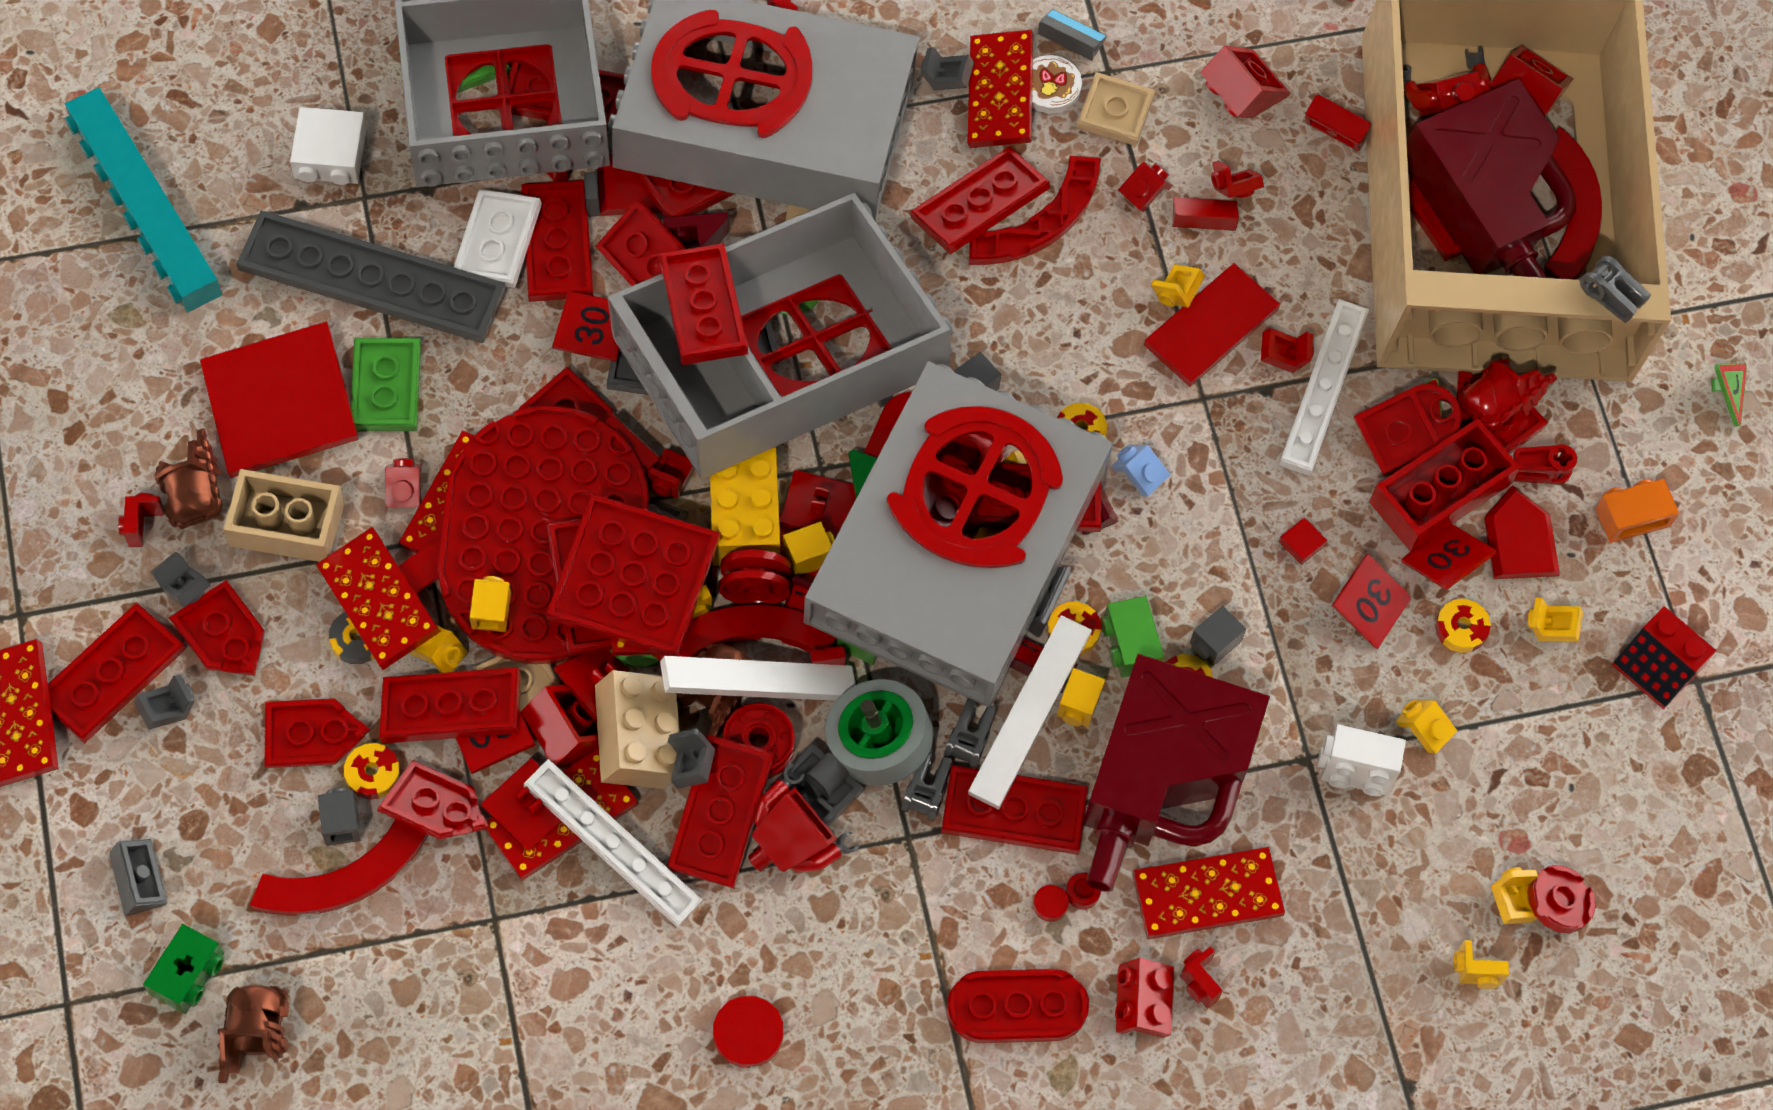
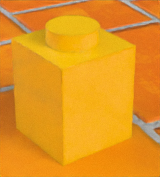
[783,522,835,577]
[470,576,511,632]
[1057,668,1106,728]

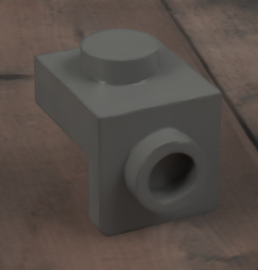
[921,47,974,91]
[151,552,211,607]
[134,674,194,730]
[668,729,715,789]

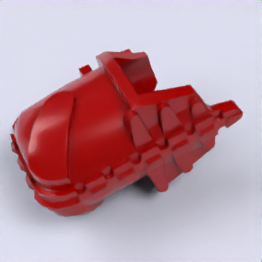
[1457,358,1557,432]

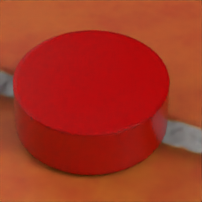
[1065,872,1101,910]
[1033,885,1069,922]

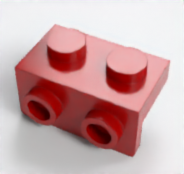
[1115,957,1174,1038]

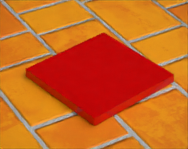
[200,321,359,478]
[545,493,721,656]

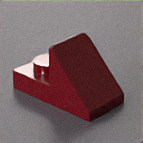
[663,212,728,247]

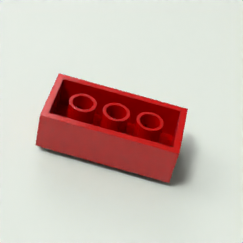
[1369,418,1520,552]

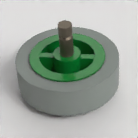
[825,679,933,786]

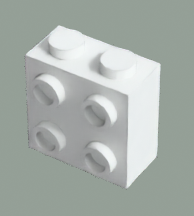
[290,107,367,185]
[1317,724,1406,796]

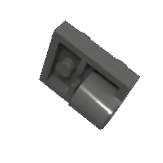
[765,743,863,827]

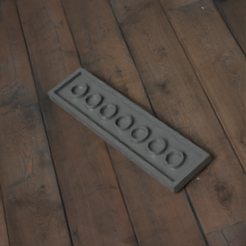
[236,210,506,343]

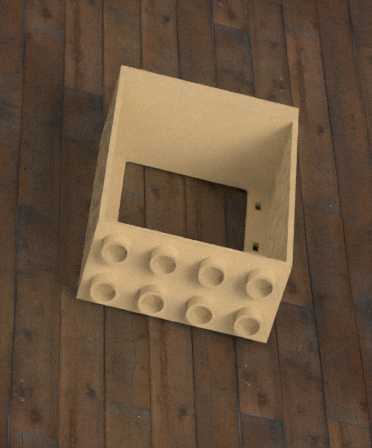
[1362,0,1671,382]

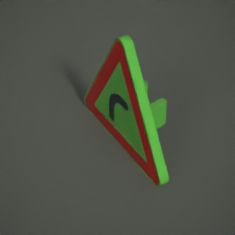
[1711,363,1747,426]

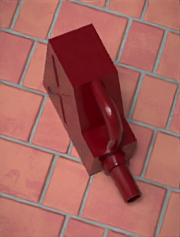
[1406,79,1576,278]
[1083,653,1270,892]

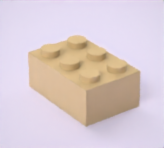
[223,469,344,562]
[595,670,679,789]

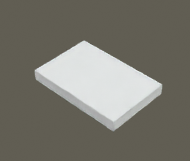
[454,189,542,288]

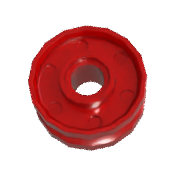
[719,549,791,605]
[722,702,795,779]

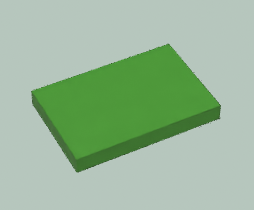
[350,338,421,431]

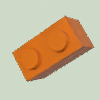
[1595,478,1679,543]

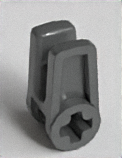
[1580,256,1651,323]
[944,698,997,768]
[901,752,953,821]

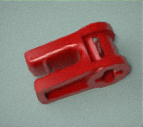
[1513,444,1578,485]

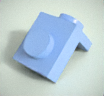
[1111,444,1170,497]

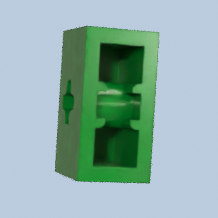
[143,923,224,1014]

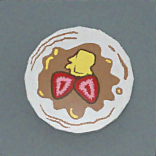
[1032,55,1082,114]

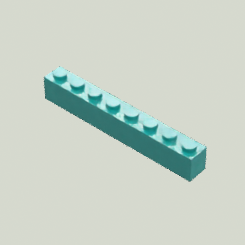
[64,87,222,313]

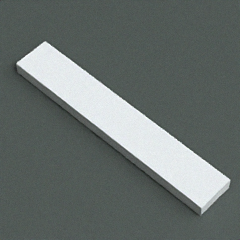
[1279,299,1369,476]
[968,615,1092,810]
[660,656,856,701]
[524,759,702,928]

